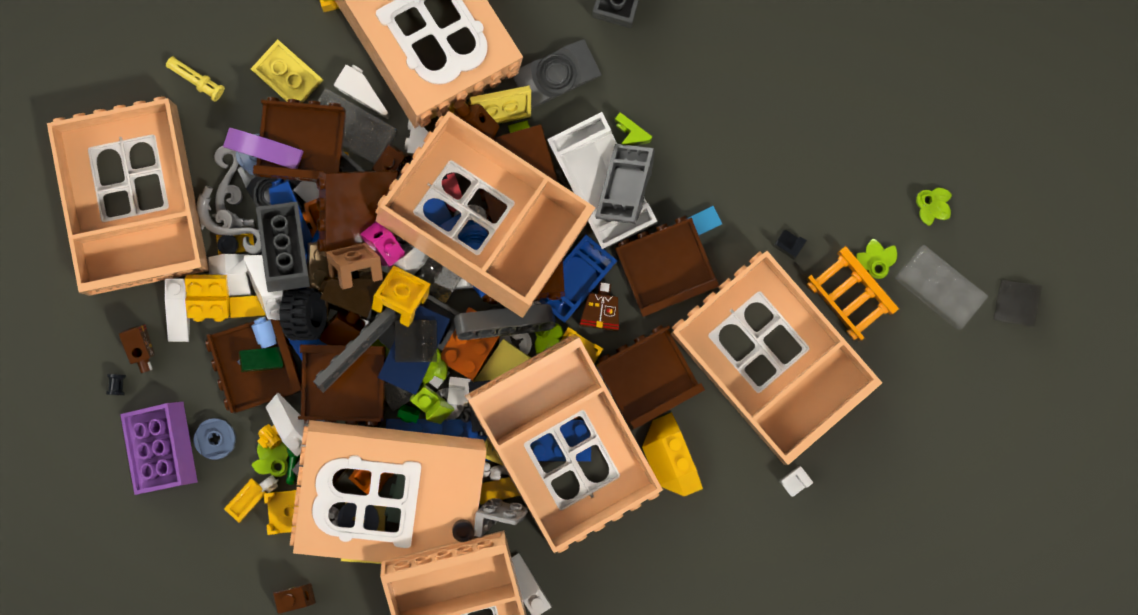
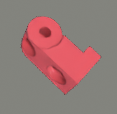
[442,173,462,213]

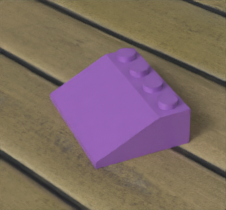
[120,402,198,495]

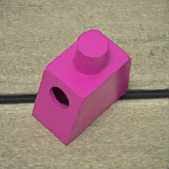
[360,222,405,267]

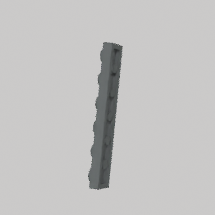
[313,307,401,393]

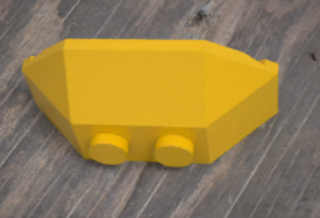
[642,413,703,496]

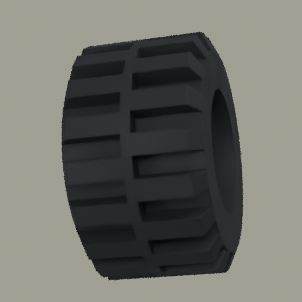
[279,288,327,340]

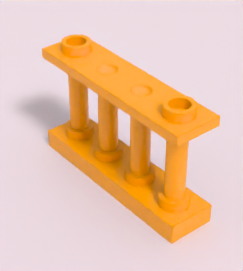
[806,246,899,342]

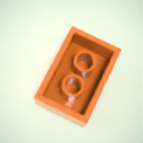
[441,307,501,382]

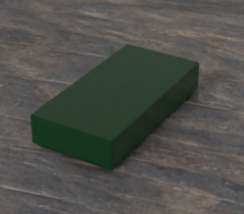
[239,347,283,372]

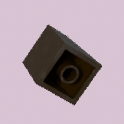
[319,271,385,318]

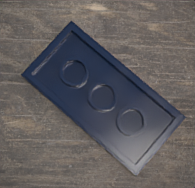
[378,305,450,395]

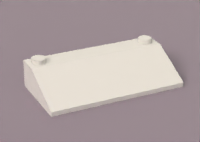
[547,112,657,249]

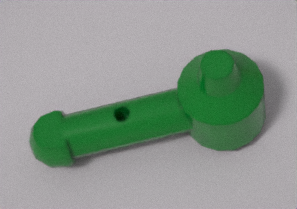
[286,447,300,485]

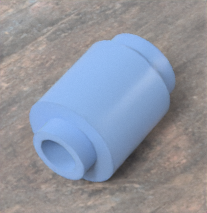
[251,316,277,348]

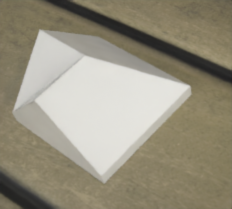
[208,254,251,297]

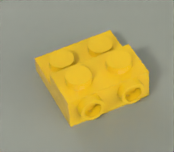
[185,275,230,322]

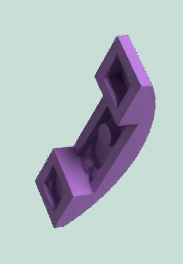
[223,128,303,169]

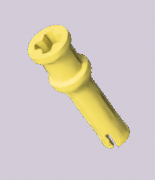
[166,56,225,102]

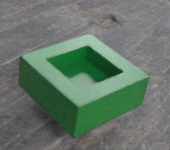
[397,403,420,423]

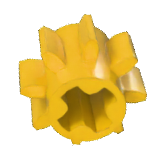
[257,424,282,450]

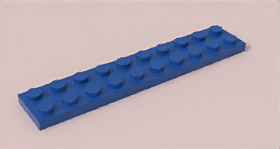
[386,419,591,461]

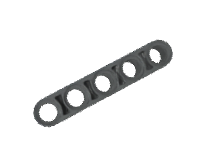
[453,304,556,340]

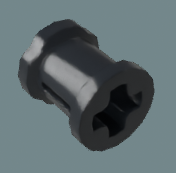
[106,374,126,395]

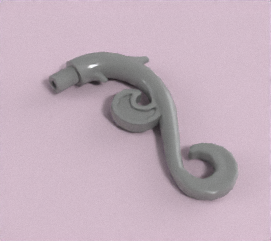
[212,146,255,228]
[197,186,262,254]

